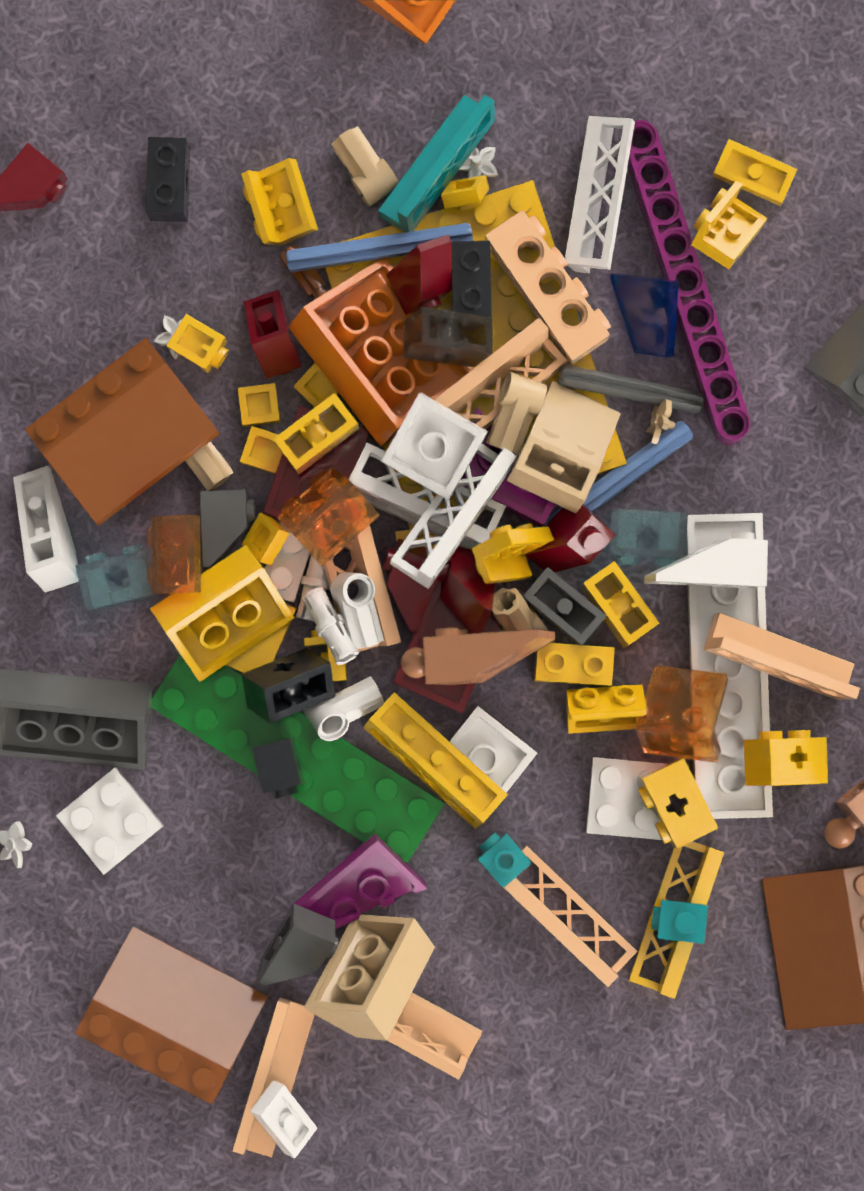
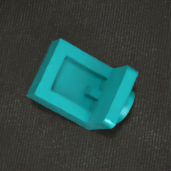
[477,832,531,887]
[652,900,709,944]

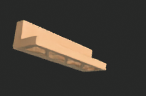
[435,318,568,430]
[308,495,401,652]
[703,613,860,700]
[504,845,638,987]
[387,993,482,1080]
[233,997,314,1157]

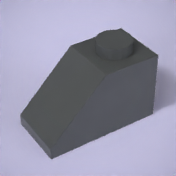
[200,489,256,570]
[523,567,606,646]
[259,904,339,985]

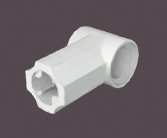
[330,572,384,649]
[303,676,384,741]

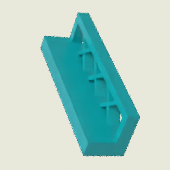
[378,95,496,232]

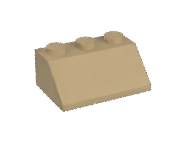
[305,915,435,1041]

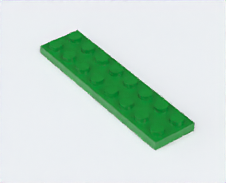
[151,654,445,863]

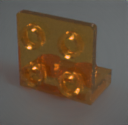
[277,468,380,567]
[147,514,201,596]
[636,665,728,763]

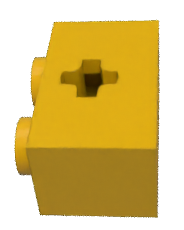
[273,393,359,475]
[579,561,659,649]
[534,643,615,687]
[744,730,828,786]
[637,758,718,849]

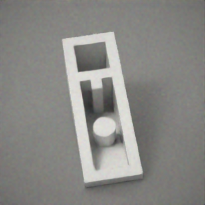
[13,466,80,593]
[644,532,768,588]

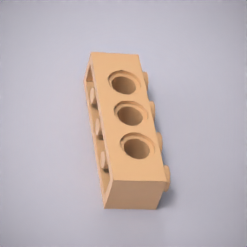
[485,210,611,365]

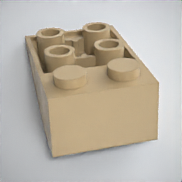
[507,381,621,513]

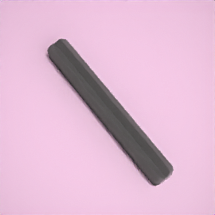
[558,364,704,413]

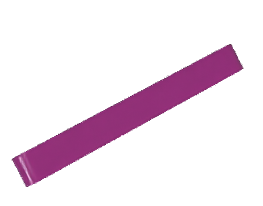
[627,120,750,445]

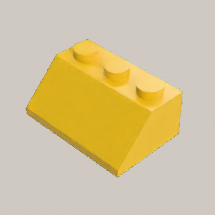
[150,545,294,682]

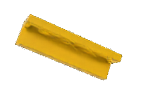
[363,692,508,829]
[628,841,724,999]

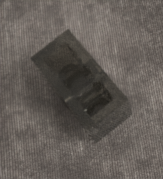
[403,307,493,367]

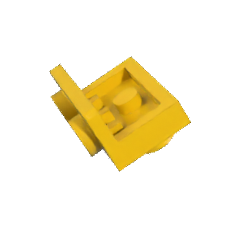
[241,158,318,246]
[691,180,767,269]
[471,523,554,584]
[566,684,646,734]

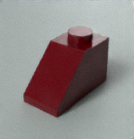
[0,143,68,212]
[386,235,452,315]
[244,289,302,379]
[526,504,615,573]
[382,538,440,633]
[437,546,495,634]

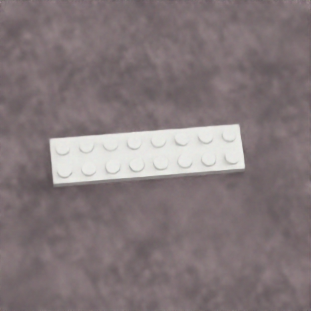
[685,513,773,819]

